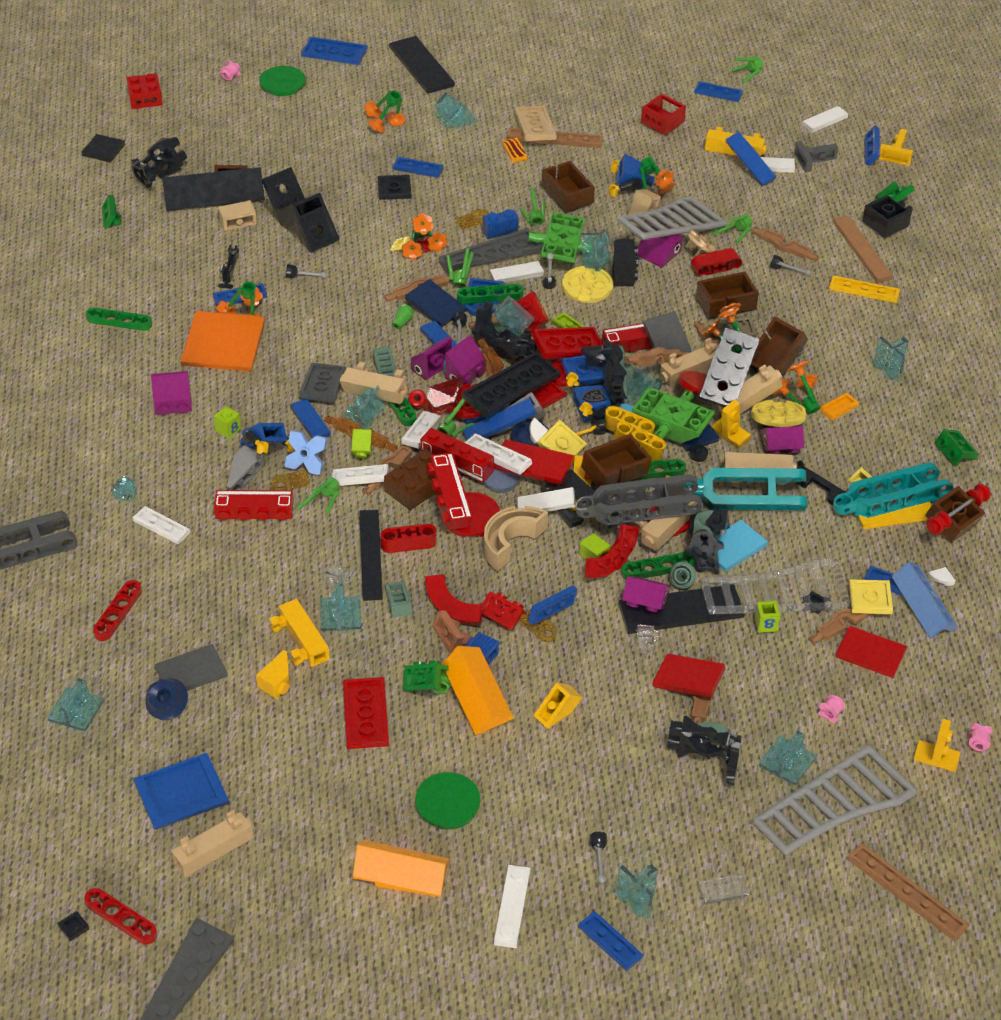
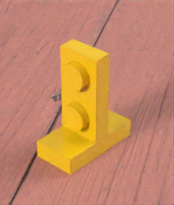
[878,129,913,166]
[711,400,751,449]
[914,719,961,772]

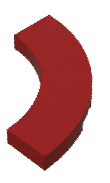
[584,524,639,578]
[425,574,482,625]

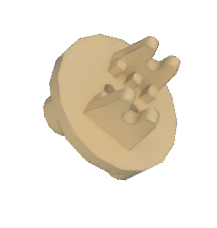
[685,229,718,256]

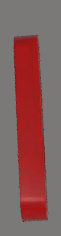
[93,580,142,641]
[84,888,157,945]

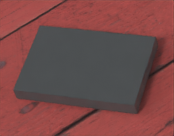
[642,311,692,367]
[299,363,346,402]
[155,644,228,691]

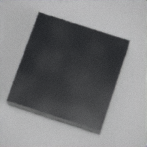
[81,134,125,163]
[377,174,412,200]

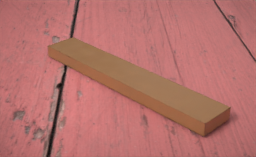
[507,127,603,148]
[833,215,893,283]
[847,843,970,941]

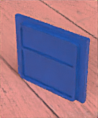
[133,753,229,830]

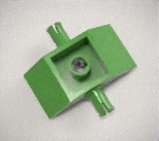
[528,212,596,265]
[632,387,715,443]

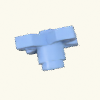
[285,430,328,475]

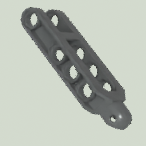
[575,474,703,525]
[0,511,77,570]

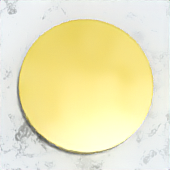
[562,266,613,303]
[751,399,807,427]

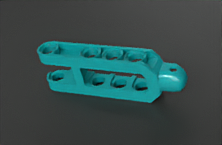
[833,462,954,518]
[684,468,808,510]

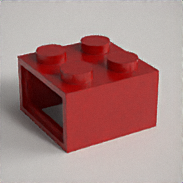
[126,73,163,109]
[641,94,686,135]

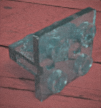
[581,230,611,272]
[493,296,535,337]
[874,337,909,383]
[342,385,386,429]
[320,584,361,631]
[48,678,104,731]
[759,730,816,785]
[617,864,657,920]

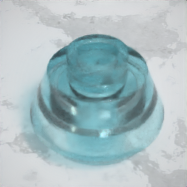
[112,476,137,501]

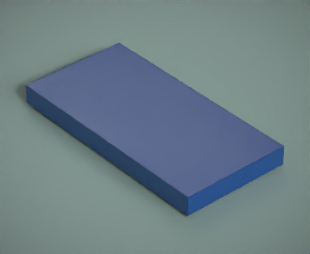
[301,37,368,65]

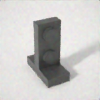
[794,141,838,172]

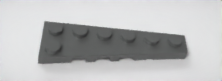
[439,228,543,272]
[140,918,235,1020]

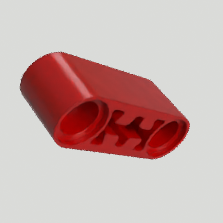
[691,248,742,277]
[380,524,437,553]

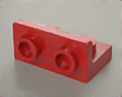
[511,291,549,332]
[481,591,527,631]

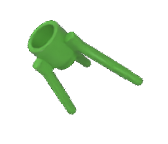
[731,56,763,83]
[520,188,546,226]
[711,214,752,243]
[446,248,473,286]
[437,399,473,438]
[296,477,340,514]

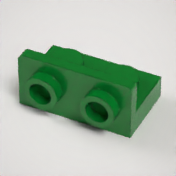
[875,181,914,202]
[934,429,979,466]
[403,660,449,691]

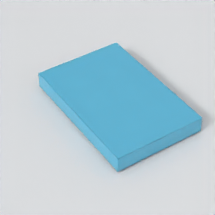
[702,520,768,573]

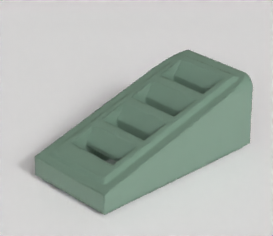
[373,346,396,377]
[385,581,412,617]

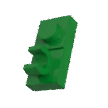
[102,194,122,228]

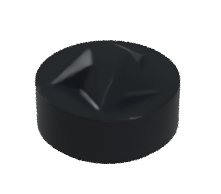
[689,445,708,462]

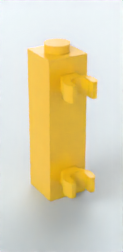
[705,126,767,157]
[269,599,330,667]

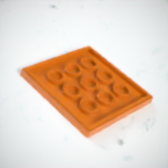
[181,311,265,372]

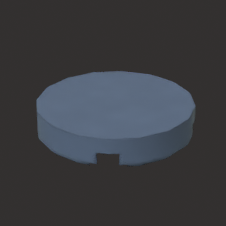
[483,469,519,493]

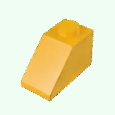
[256,650,290,699]
[533,682,583,728]

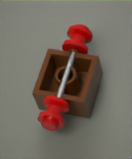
[925,483,991,543]

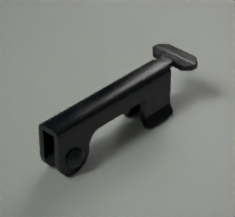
[218,245,239,289]
[796,460,846,505]
[541,481,583,528]

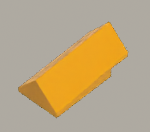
[442,646,514,735]
[353,839,450,897]

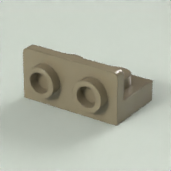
[717,315,757,337]

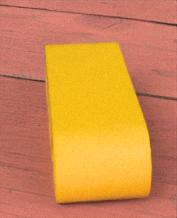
[605,406,655,434]
[613,421,666,461]

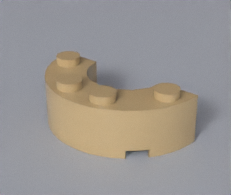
[484,506,548,571]

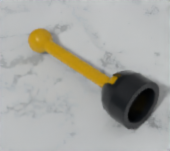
[576,419,606,436]

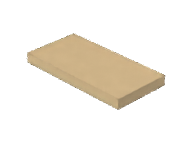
[514,106,557,141]

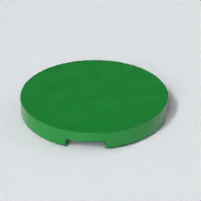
[259,66,306,96]
[415,772,480,830]

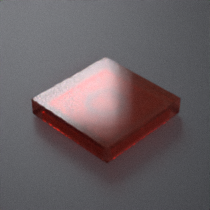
[423,377,464,413]

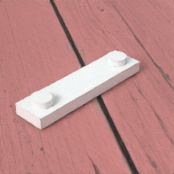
[465,434,532,475]
[494,865,530,948]

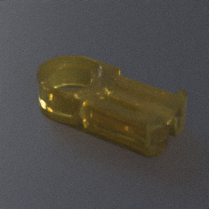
[456,209,489,230]
[271,470,310,490]
[520,609,557,643]

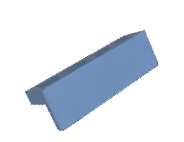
[892,562,958,638]

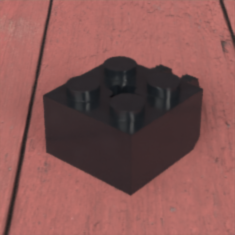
[862,195,913,238]
[612,239,639,287]

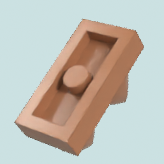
[432,610,473,653]

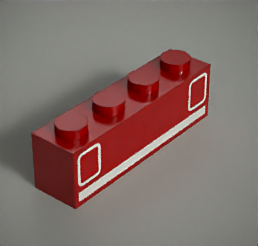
[602,323,653,353]
[420,428,494,483]
[426,452,473,530]
[214,490,294,520]

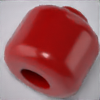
[408,389,426,408]

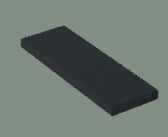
[389,36,455,94]
[162,167,265,211]
[461,352,561,419]
[618,584,745,634]

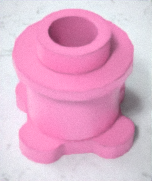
[221,61,241,81]
[818,695,845,723]
[969,723,993,751]

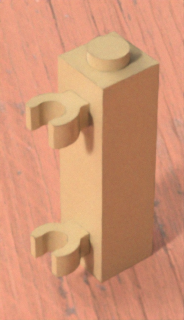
[659,338,717,387]
[340,361,408,404]
[717,365,783,414]
[723,452,796,489]
[635,501,698,551]
[171,809,254,877]

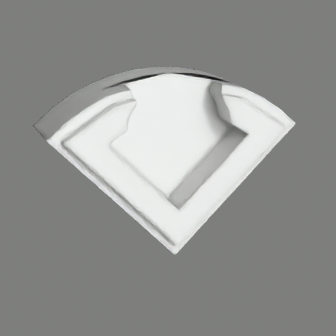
[529,418,548,444]
[927,567,955,586]

